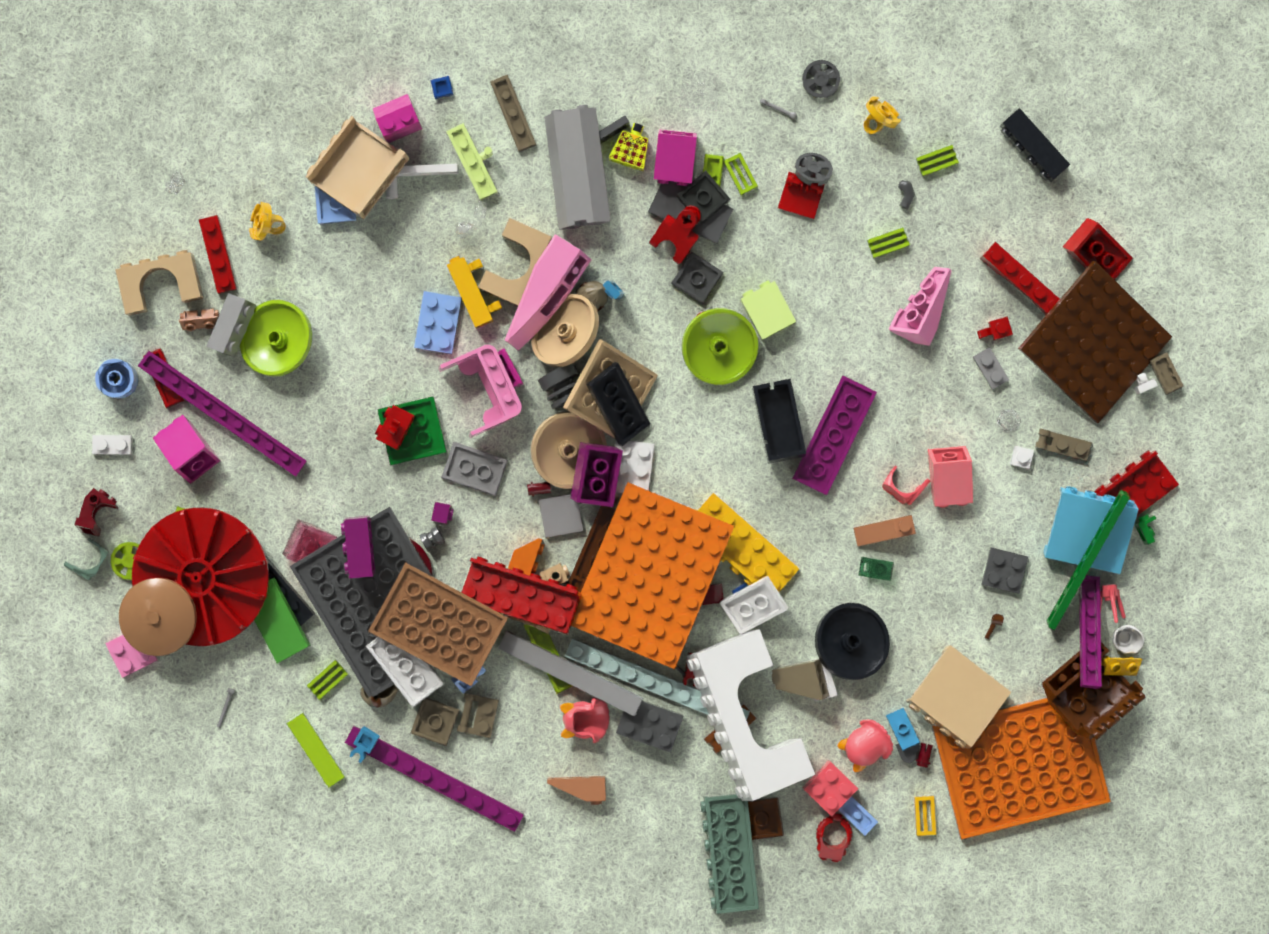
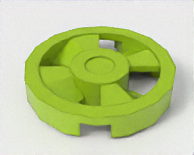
[110,541,140,580]

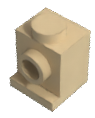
[539,563,570,585]

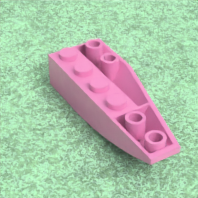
[505,235,592,351]

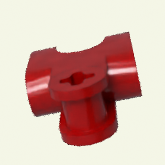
[649,205,701,264]

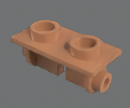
[179,308,219,331]

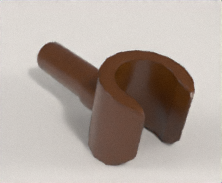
[985,614,1004,639]

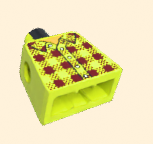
[609,123,648,171]

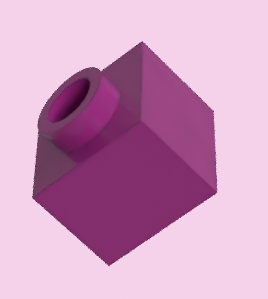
[431,502,454,524]

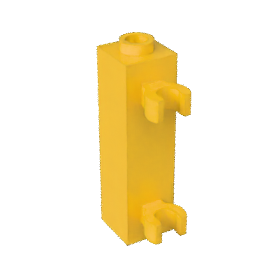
[447,256,502,329]

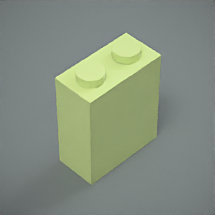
[740,280,796,341]

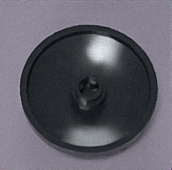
[815,603,890,680]

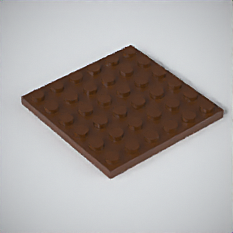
[1018,261,1172,423]

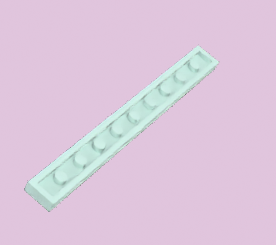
[565,638,750,720]

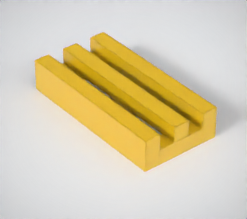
[914,796,936,836]

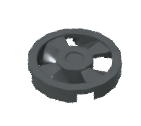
[802,60,840,98]
[795,152,833,186]

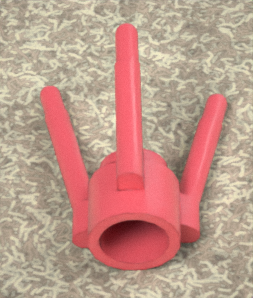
[1100,584,1126,623]

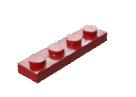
[199,215,237,294]

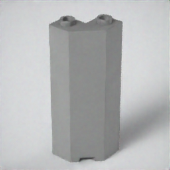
[544,105,610,230]

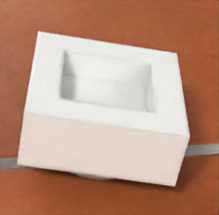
[1010,446,1034,469]

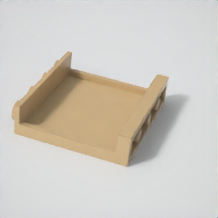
[305,116,409,220]
[906,645,1011,749]

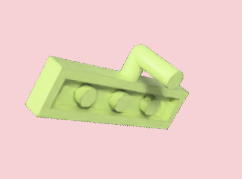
[446,123,497,200]

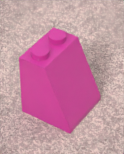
[373,94,422,143]
[654,129,697,186]
[153,415,221,484]

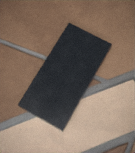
[586,362,650,446]

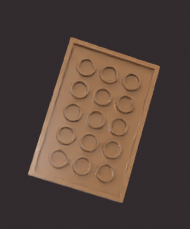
[368,563,508,686]

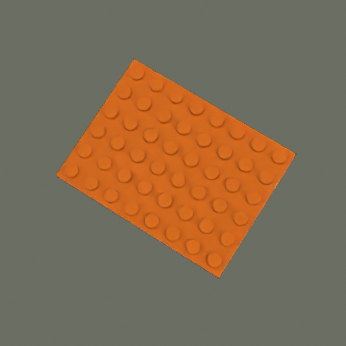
[571,482,734,669]
[932,698,1111,839]

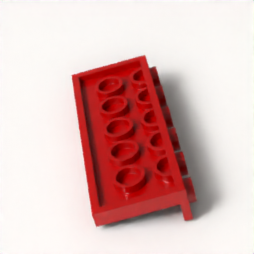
[1094,450,1179,517]
[461,556,582,635]

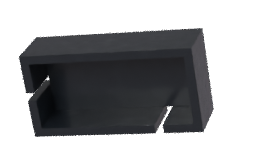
[752,378,806,464]

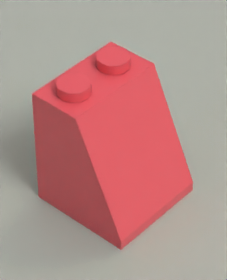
[928,446,973,508]

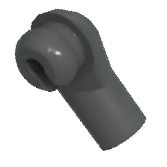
[898,180,915,210]

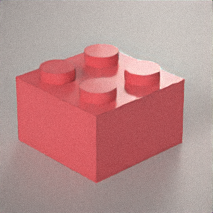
[802,760,858,817]

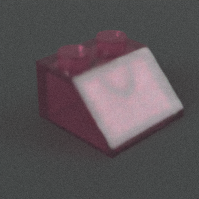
[282,519,337,562]

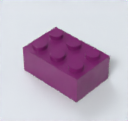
[570,442,623,507]
[341,516,376,579]

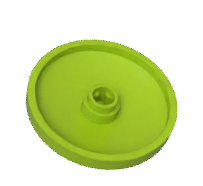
[239,300,312,377]
[681,308,758,385]

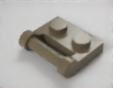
[457,693,499,738]

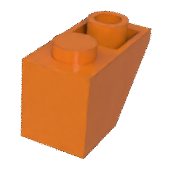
[508,538,545,576]

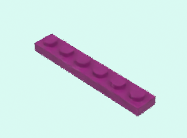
[1079,575,1102,689]

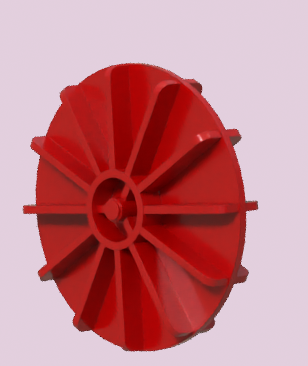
[132,507,269,646]

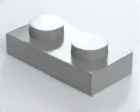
[973,347,1009,390]

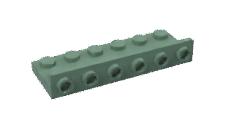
[700,794,759,914]

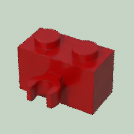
[375,405,415,450]

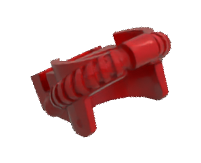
[816,813,853,862]

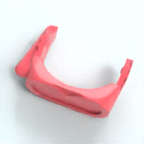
[882,465,931,505]

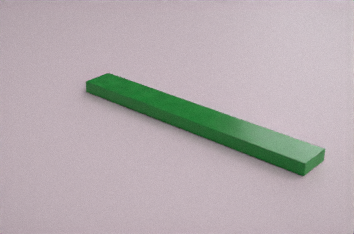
[1047,490,1130,630]

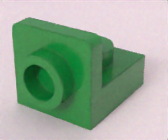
[1134,514,1156,545]

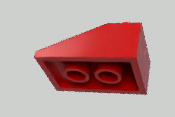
[1062,218,1133,280]

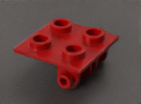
[778,172,825,219]

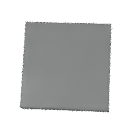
[539,494,583,538]

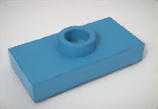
[603,280,625,299]
[886,708,920,751]

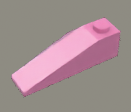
[889,267,951,346]

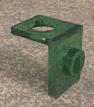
[858,557,894,581]

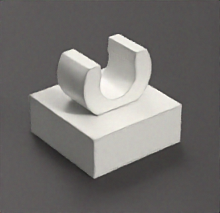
[1134,373,1158,394]

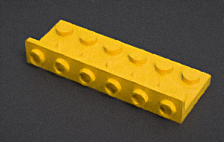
[698,493,799,592]

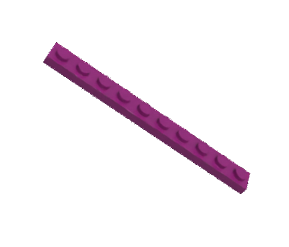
[138,350,307,477]
[345,725,524,832]

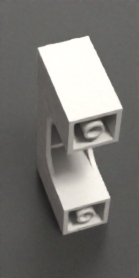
[686,629,815,801]

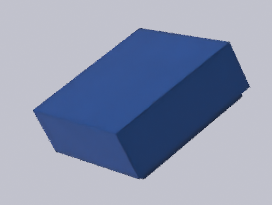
[430,76,454,99]

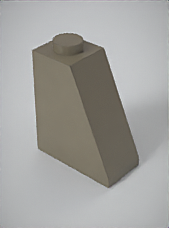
[771,659,829,700]

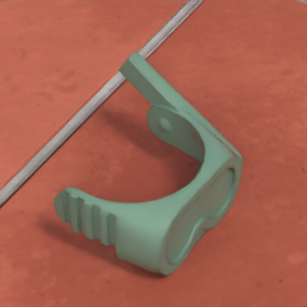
[64,538,109,580]

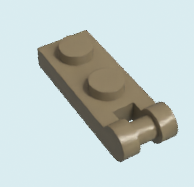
[1035,429,1092,461]

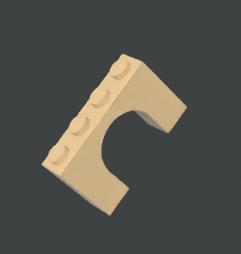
[478,218,552,307]
[115,250,204,316]

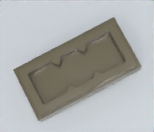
[1150,352,1184,395]

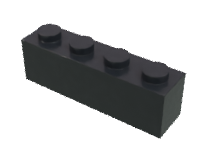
[1000,108,1071,182]

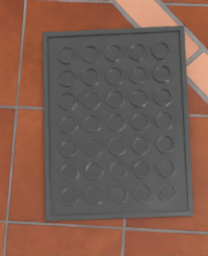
[290,506,432,697]

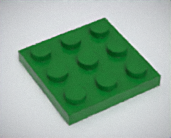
[377,396,447,465]

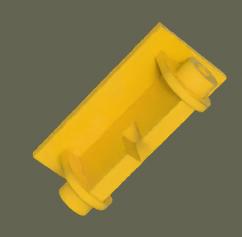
[1101,656,1142,676]

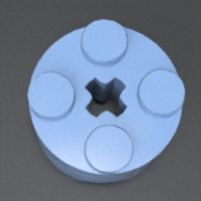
[95,359,138,399]

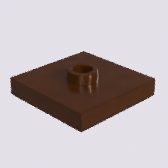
[748,797,784,840]

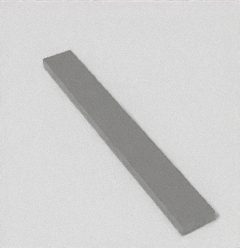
[498,631,644,716]

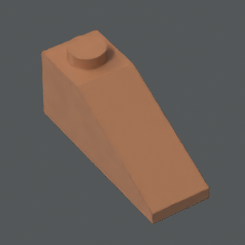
[853,515,916,546]
[547,776,606,805]

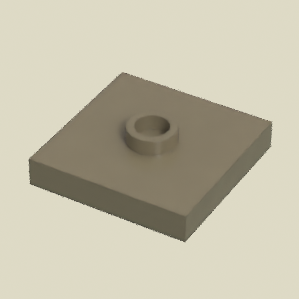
[410,697,460,746]

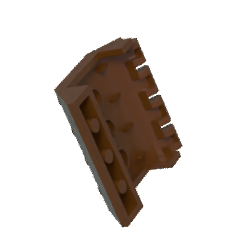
[1042,642,1146,740]

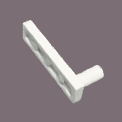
[386,164,459,199]

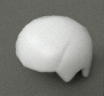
[1112,625,1144,654]

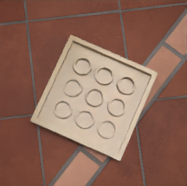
[563,339,658,439]

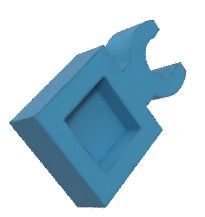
[350,726,380,763]

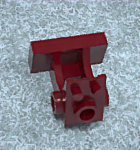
[74,488,119,537]

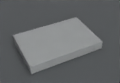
[441,442,508,496]

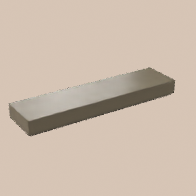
[490,74,536,152]

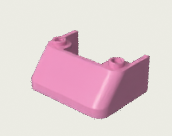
[439,345,522,438]

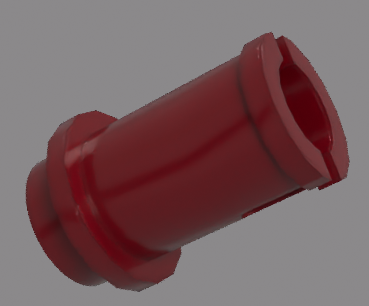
[527,482,551,497]
[916,743,933,768]

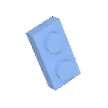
[839,796,878,836]

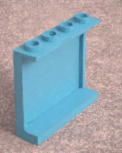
[1043,486,1138,574]

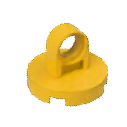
[863,96,901,134]
[249,202,286,241]

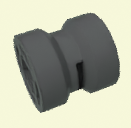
[419,526,445,552]

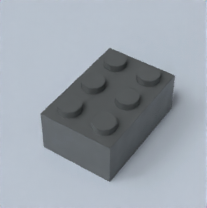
[616,700,684,753]

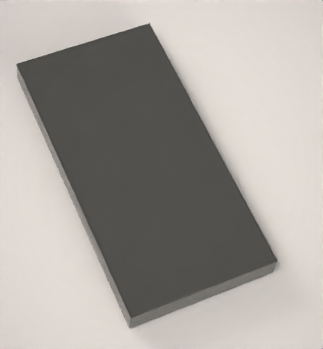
[648,181,734,244]

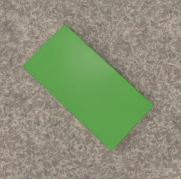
[254,578,311,663]

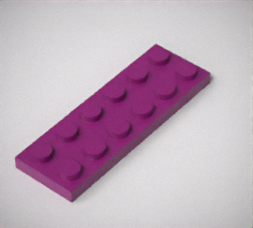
[792,375,877,495]

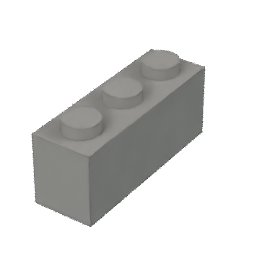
[207,293,256,358]

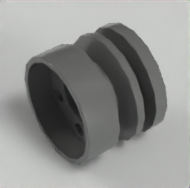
[538,363,579,410]

